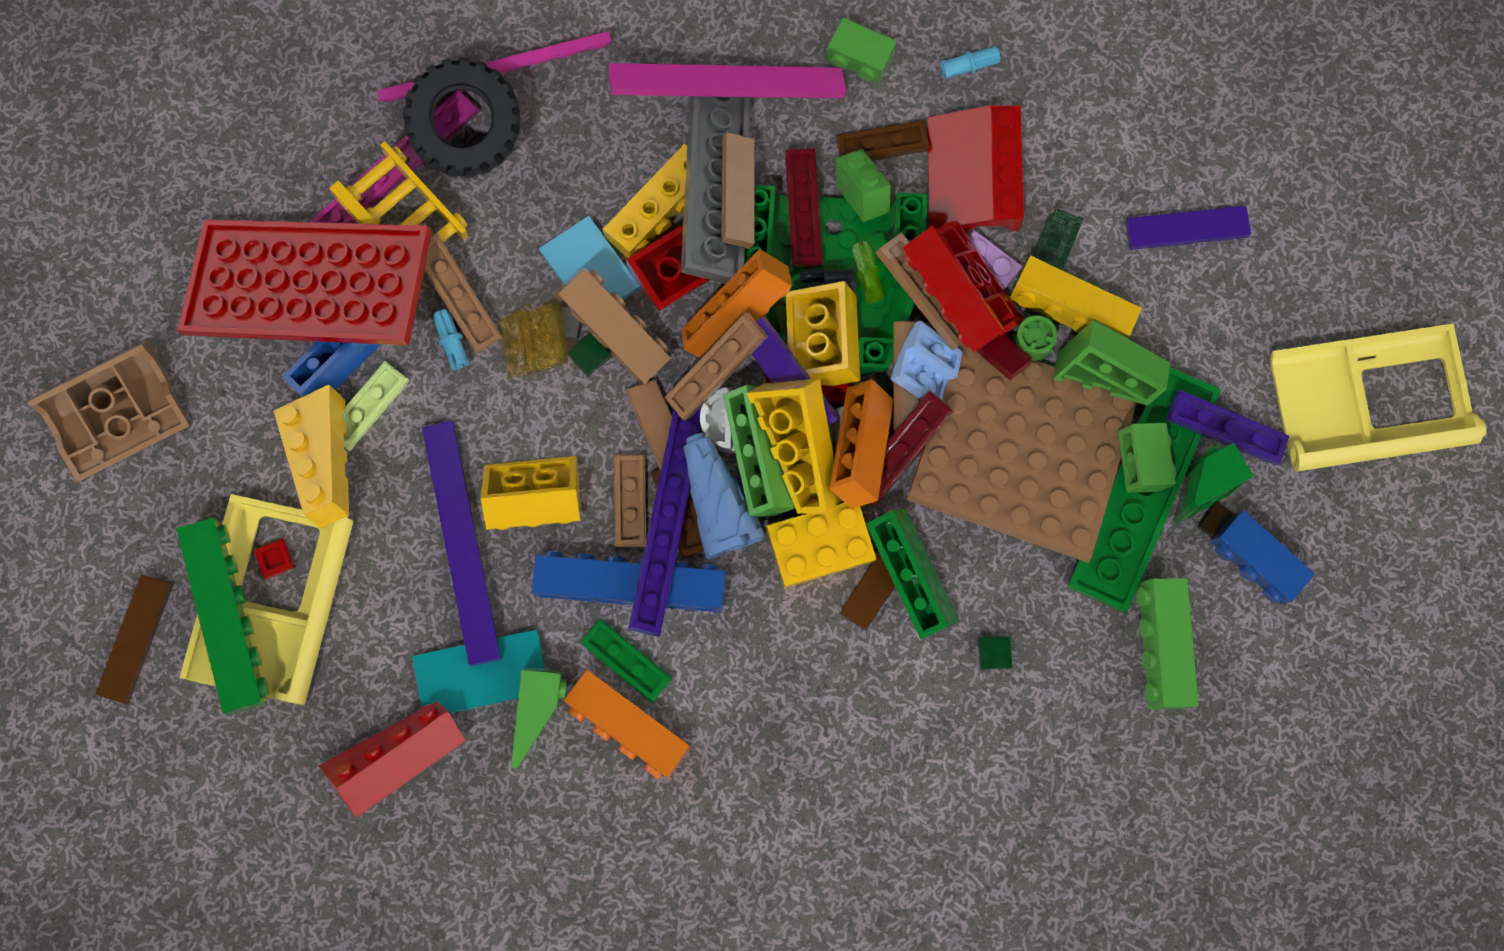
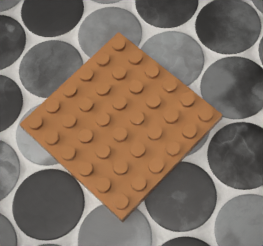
[907,344,1137,563]

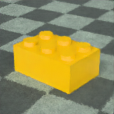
[766,503,876,589]

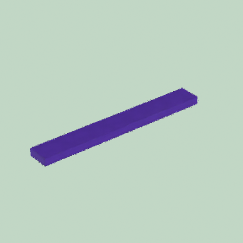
[628,402,706,637]
[422,420,502,667]

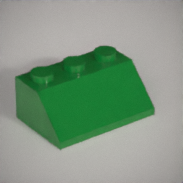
[1174,443,1254,524]

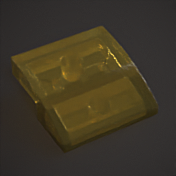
[500,303,568,378]

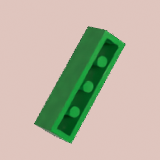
[866,507,960,640]

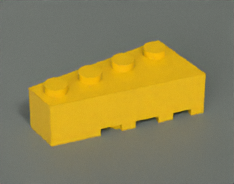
[746,378,842,514]
[274,385,349,528]

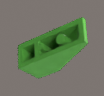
[511,667,567,768]

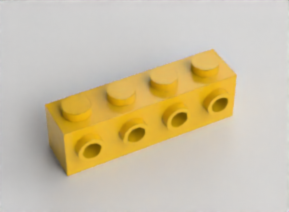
[603,144,687,258]
[1010,256,1142,338]

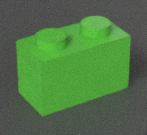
[827,18,897,83]
[835,149,890,222]
[1118,423,1176,493]

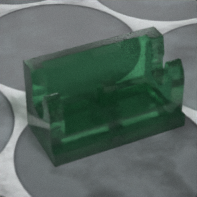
[1032,209,1084,271]

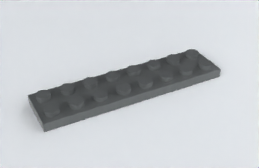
[681,61,750,284]

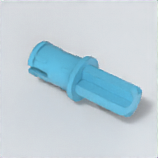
[940,47,1001,80]
[433,309,470,370]

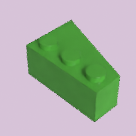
[1053,319,1170,406]

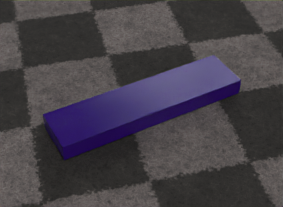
[1125,206,1251,250]
[752,316,840,426]
[1166,390,1289,465]

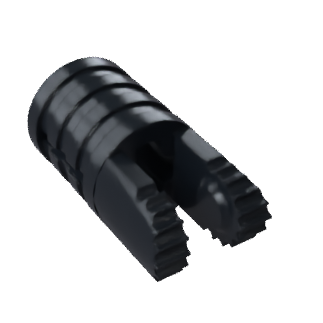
[799,268,856,294]

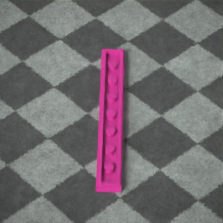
[377,31,612,103]
[607,63,847,98]
[309,90,480,224]

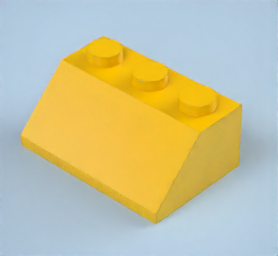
[786,281,860,386]
[481,456,581,530]

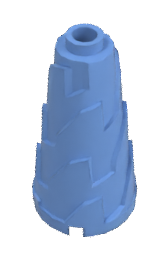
[683,433,766,559]

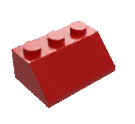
[626,225,709,311]

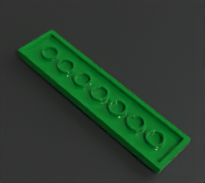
[1067,367,1221,614]

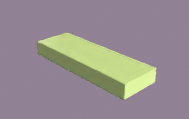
[343,361,409,451]

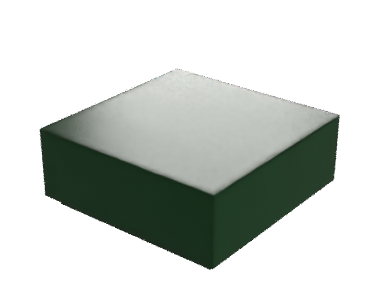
[567,333,611,377]
[977,636,1013,670]

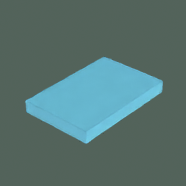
[539,216,640,300]

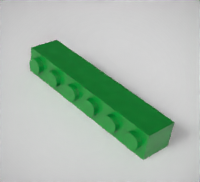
[176,518,270,716]

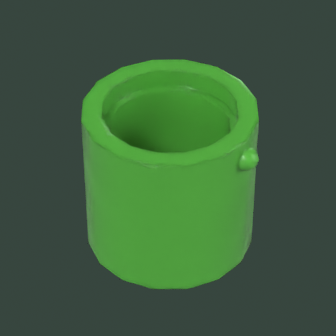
[1011,315,1057,362]

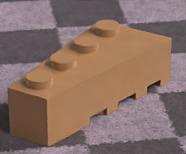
[552,268,671,384]

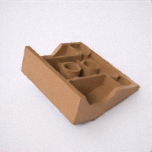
[28,340,190,482]

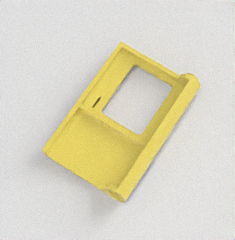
[1270,324,1486,472]
[179,494,354,706]

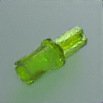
[852,241,886,304]

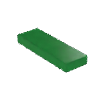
[579,619,673,704]

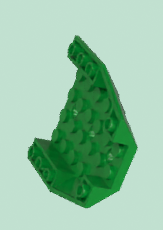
[744,185,927,376]

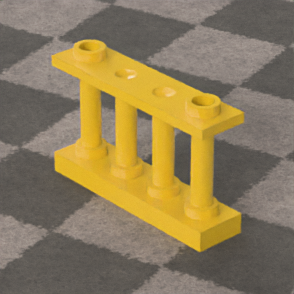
[329,141,468,243]

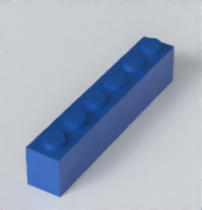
[531,551,726,613]

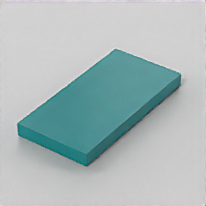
[412,630,546,714]

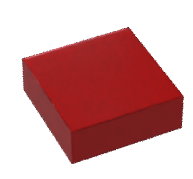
[254,538,295,580]

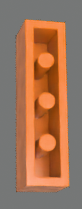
[681,249,792,359]
[829,379,894,509]
[564,670,691,780]

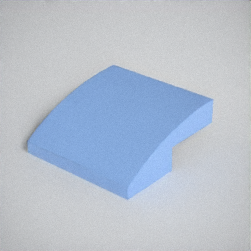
[891,321,963,400]

